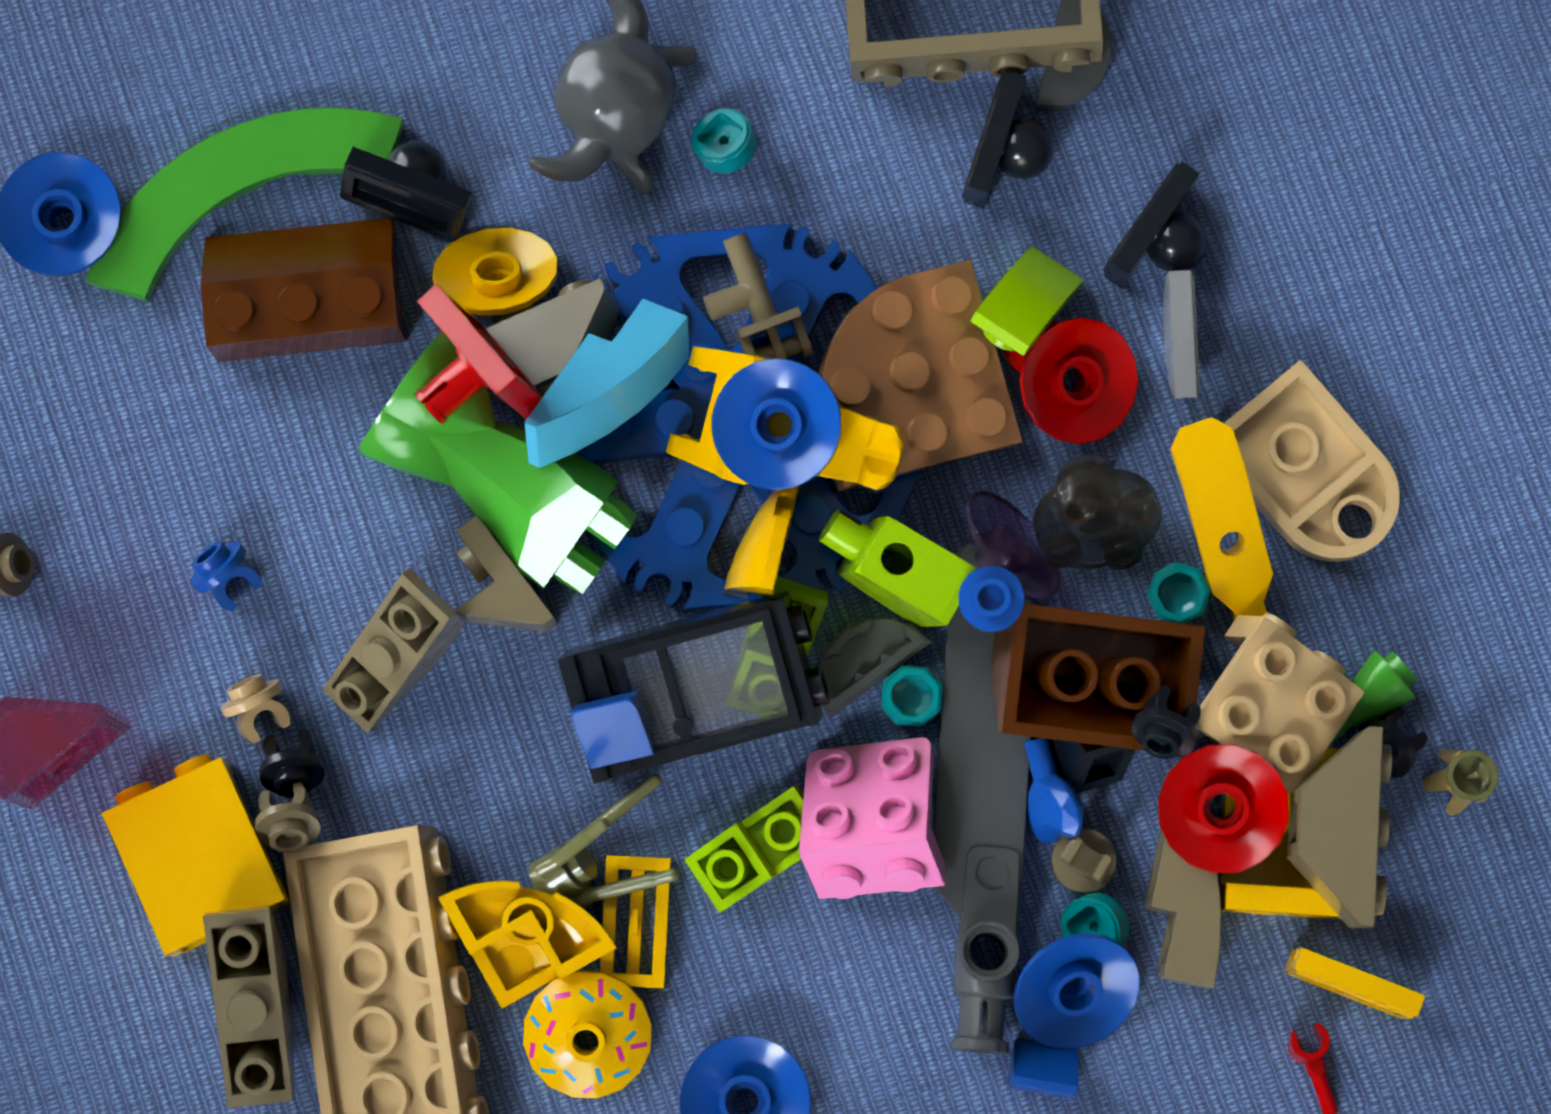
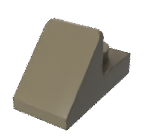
[455,515,557,632]

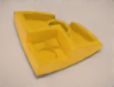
[723,486,799,598]
[438,880,617,1009]

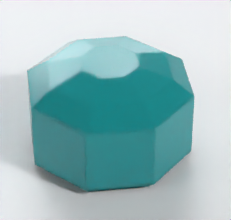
[1147,562,1212,624]
[880,665,942,729]

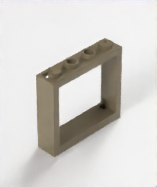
[846,0,1103,88]

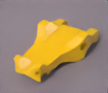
[666,346,904,490]

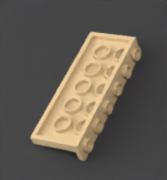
[283,825,489,1114]

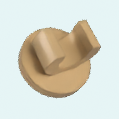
[220,673,290,744]

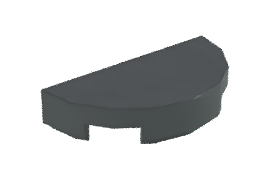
[1035,0,1112,112]
[819,618,931,720]

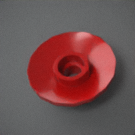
[1019,317,1139,444]
[1158,744,1289,873]

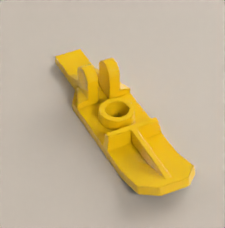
[1170,417,1273,620]

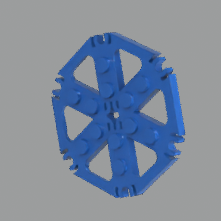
[576,223,922,612]

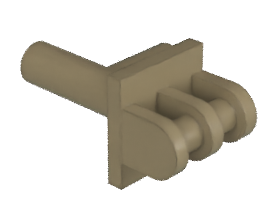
[703,233,813,359]

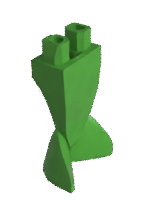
[358,331,638,594]

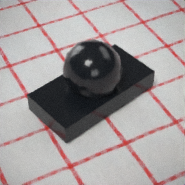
[962,70,1054,208]
[339,140,472,242]
[1103,161,1207,289]

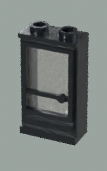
[558,591,830,784]

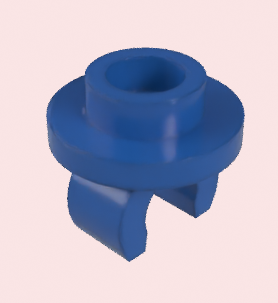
[190,541,262,611]
[958,566,1024,632]

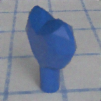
[1024,738,1083,844]

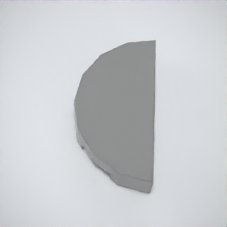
[1163,270,1200,399]

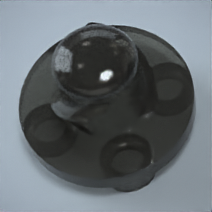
[1033,455,1162,570]

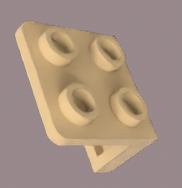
[1195,613,1365,793]

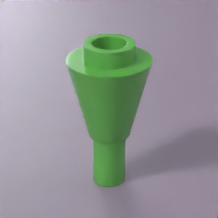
[1329,650,1418,746]

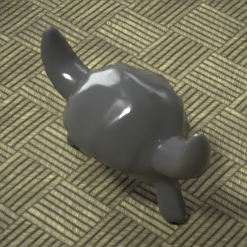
[528,0,698,194]

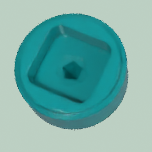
[691,108,758,174]
[1061,892,1129,945]

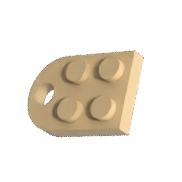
[1224,359,1400,562]

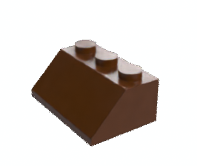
[200,217,406,362]
[991,603,1205,751]

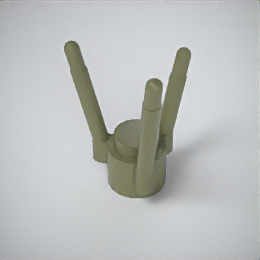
[529,774,679,908]

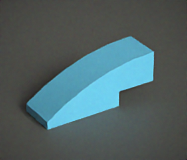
[525,299,689,468]

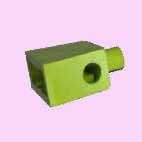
[819,508,977,627]

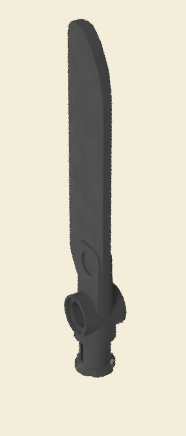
[933,542,1033,1054]

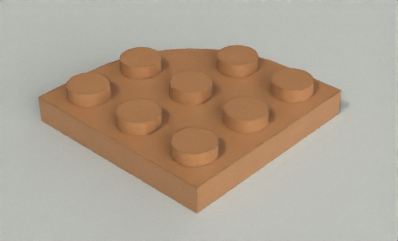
[819,260,1023,491]

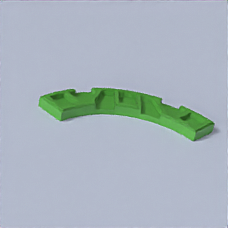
[85,108,405,303]

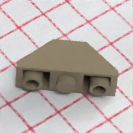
[485,278,621,407]
[322,568,465,733]
[1287,726,1392,929]
[203,906,295,1108]

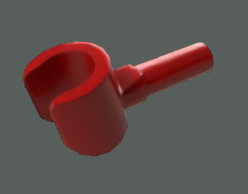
[1287,1023,1339,1114]

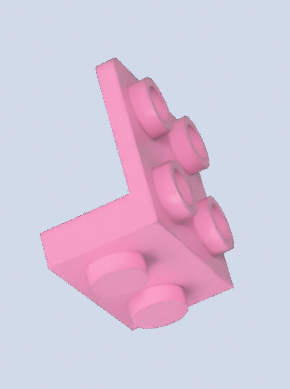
[799,737,946,899]

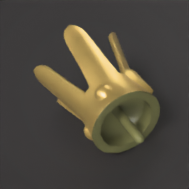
[1422,749,1499,816]

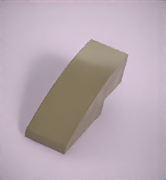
[1143,827,1221,989]

